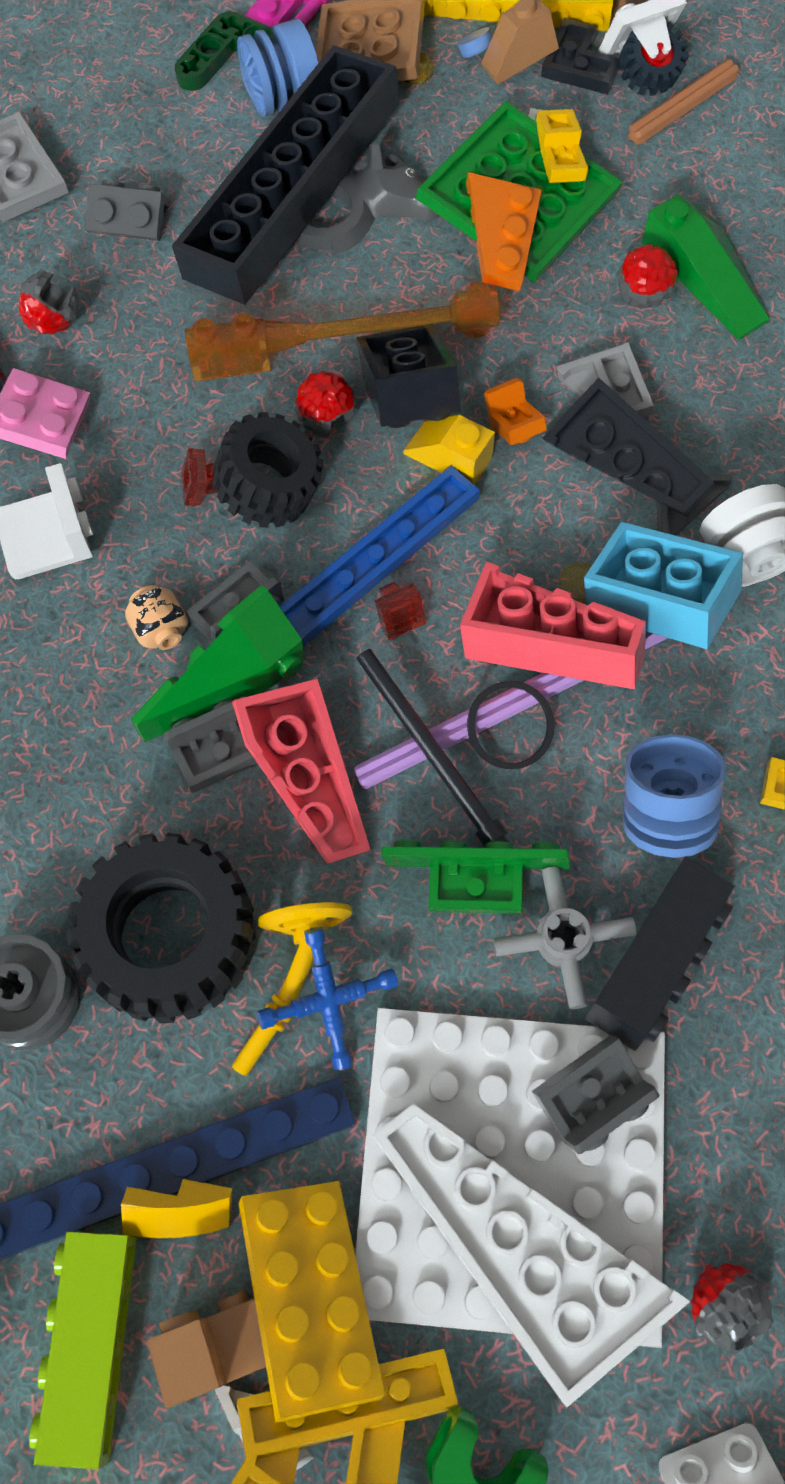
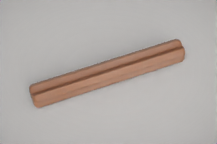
[627,59,739,145]

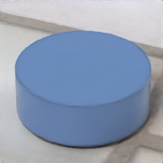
[457,27,492,58]

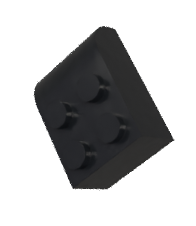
[356,323,461,428]

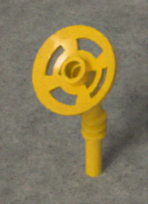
[231,902,352,1076]

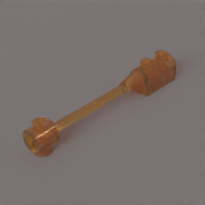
[185,281,500,382]

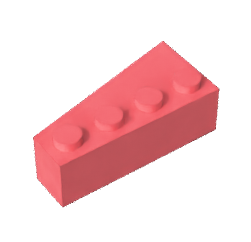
[460,561,646,689]

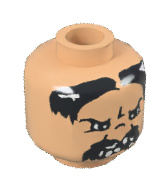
[125,585,188,650]

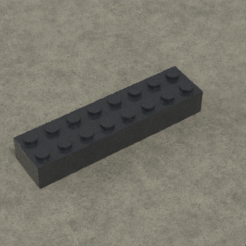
[172,45,400,305]

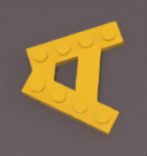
[231,1349,458,1484]

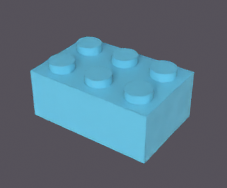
[584,522,743,650]

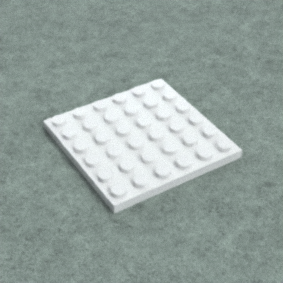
[355,1008,665,1348]

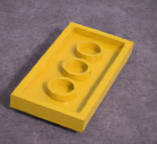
[238,1181,385,1423]

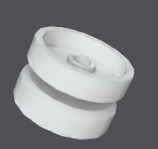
[699,484,785,587]

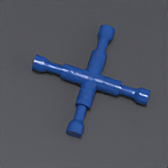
[257,927,398,1070]

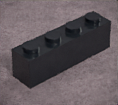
[585,856,735,1051]

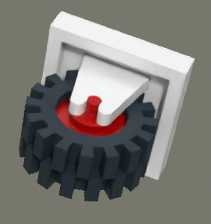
[597,0,689,96]

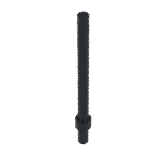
[356,649,509,847]

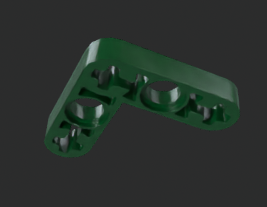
[175,12,273,91]

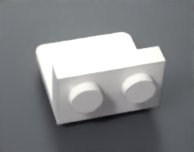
[0,463,93,579]
[659,1423,785,1484]

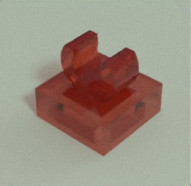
[181,448,219,506]
[375,582,426,640]

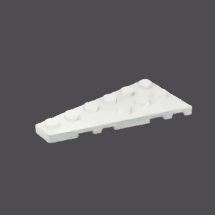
[373,1103,690,1407]

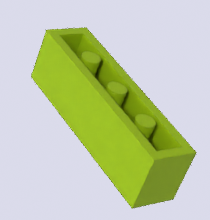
[29,1232,137,1469]

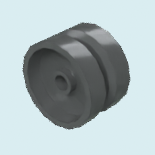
[0,934,81,1050]

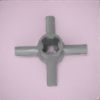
[493,866,636,1009]

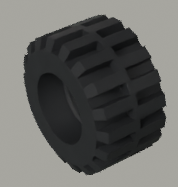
[212,412,324,528]

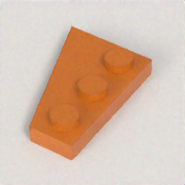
[466,172,541,291]

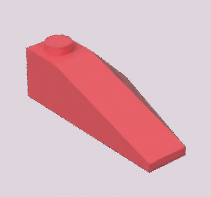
[232,679,371,864]

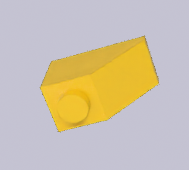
[403,415,495,485]

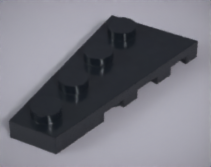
[542,377,716,517]

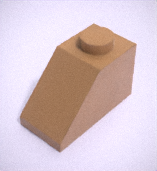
[481,0,559,85]

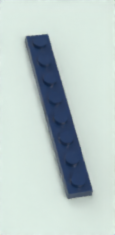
[0,1077,356,1261]

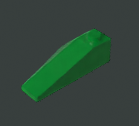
[131,585,305,742]

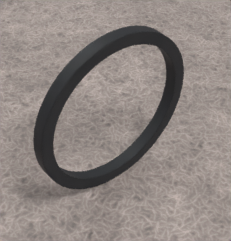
[467,681,555,769]

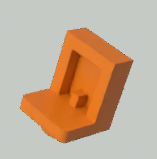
[484,378,547,446]

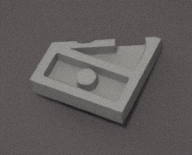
[556,342,654,418]

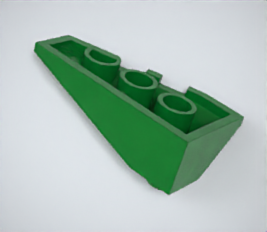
[642,194,770,340]

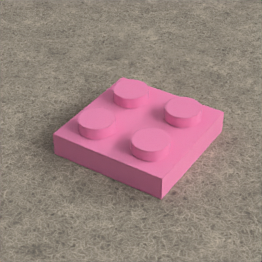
[0,368,90,459]

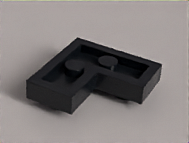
[541,17,620,95]

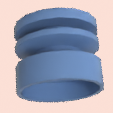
[237,18,318,117]
[623,734,726,858]

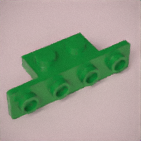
[381,840,570,914]

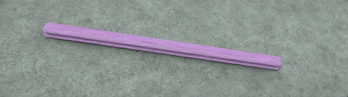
[354,632,667,789]

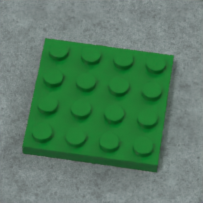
[416,101,623,283]

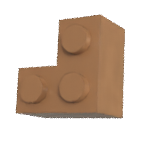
[147,1290,266,1409]

